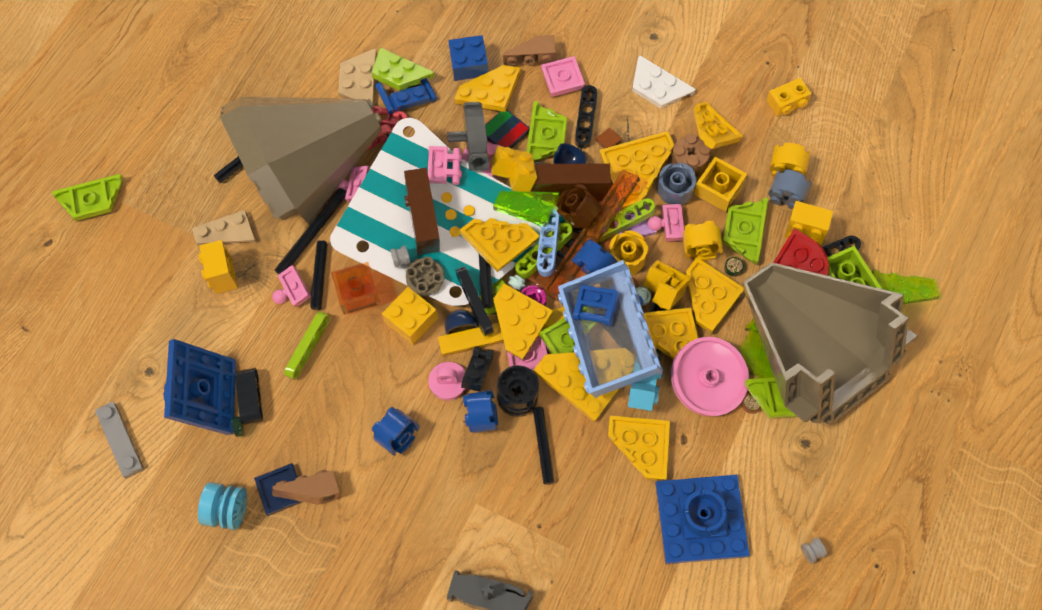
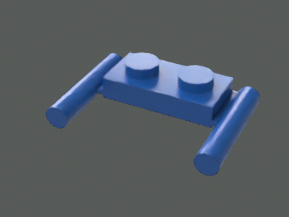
[375,78,438,114]

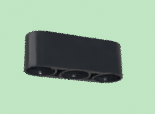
[235,368,263,425]

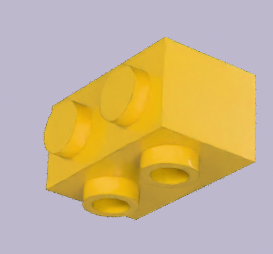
[767,78,811,117]

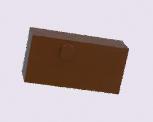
[535,163,611,202]
[404,167,440,255]

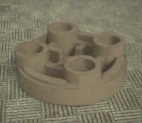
[406,257,444,296]

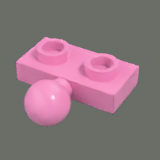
[336,166,370,203]
[647,204,684,241]
[272,265,312,307]

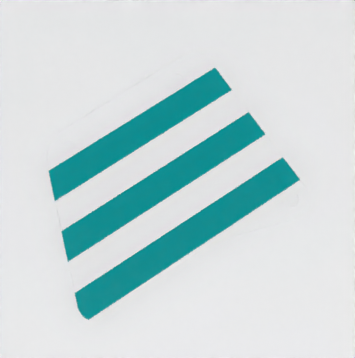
[330,118,565,306]

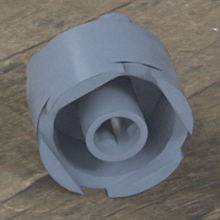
[657,162,696,206]
[768,170,812,210]

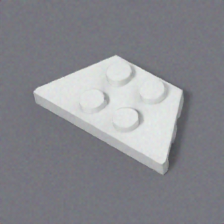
[632,56,696,109]

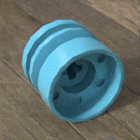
[198,482,247,531]

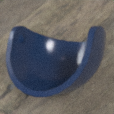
[553,143,587,164]
[444,309,478,335]

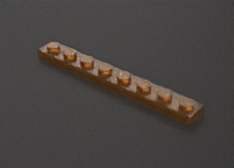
[543,170,640,302]

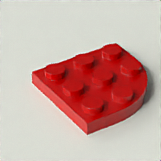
[773,228,830,276]

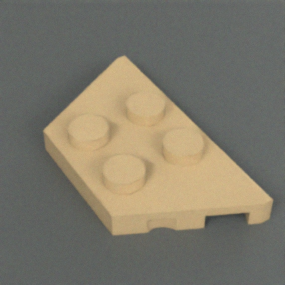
[338,49,377,106]

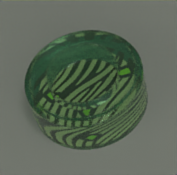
[231,416,244,437]

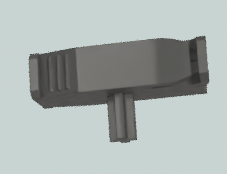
[447,102,489,171]
[447,570,534,610]

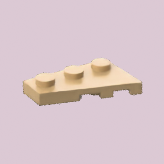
[192,210,256,247]

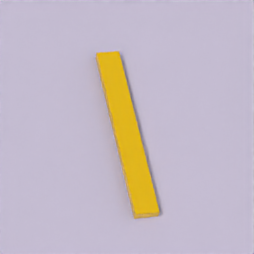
[438,307,565,357]

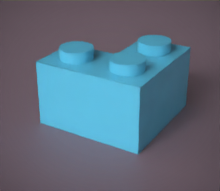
[628,356,663,411]

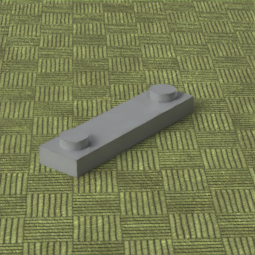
[95,401,144,479]

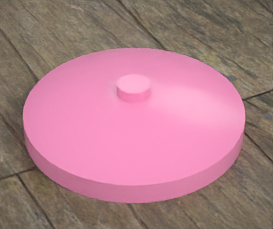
[671,337,749,417]

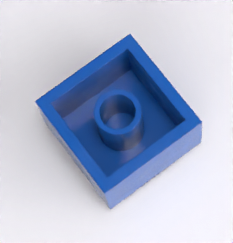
[448,35,489,81]

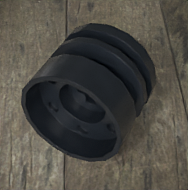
[497,365,539,417]

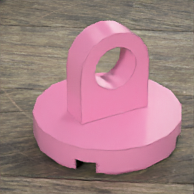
[428,362,466,401]

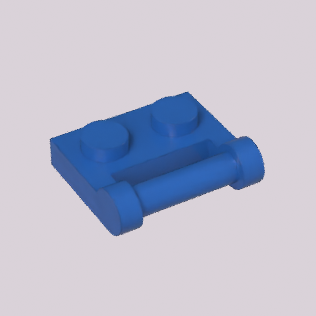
[573,285,620,326]

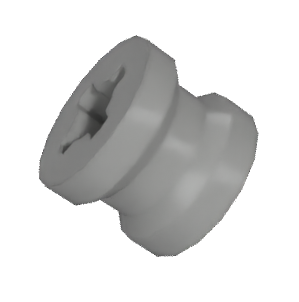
[390,246,410,268]
[801,537,827,564]

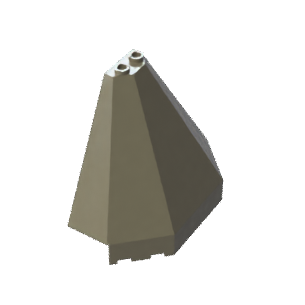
[220,97,382,224]
[743,262,918,424]

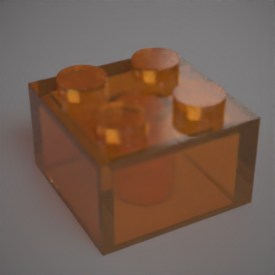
[331,262,380,315]

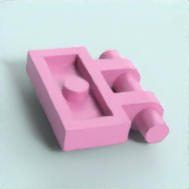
[428,146,462,185]

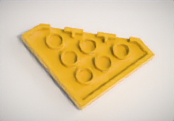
[599,131,674,210]
[533,348,636,422]

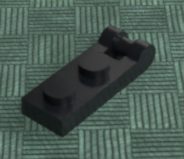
[461,346,494,392]

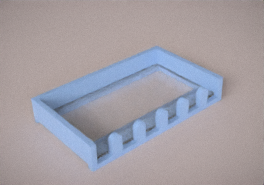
[558,260,663,398]

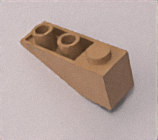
[503,35,556,66]
[272,470,340,505]

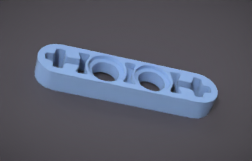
[537,208,560,277]

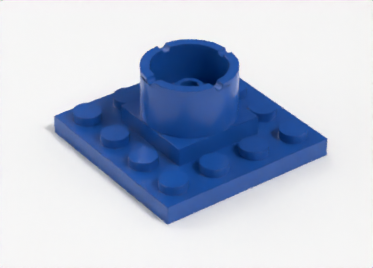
[163,339,236,435]
[655,474,750,564]

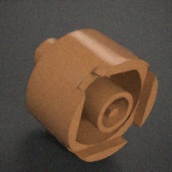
[672,134,710,177]

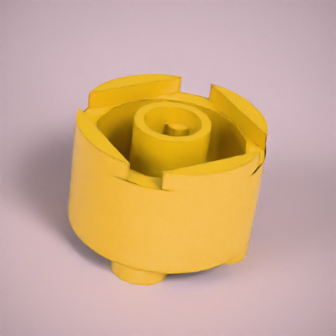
[769,143,811,178]
[682,221,723,261]
[609,230,648,275]

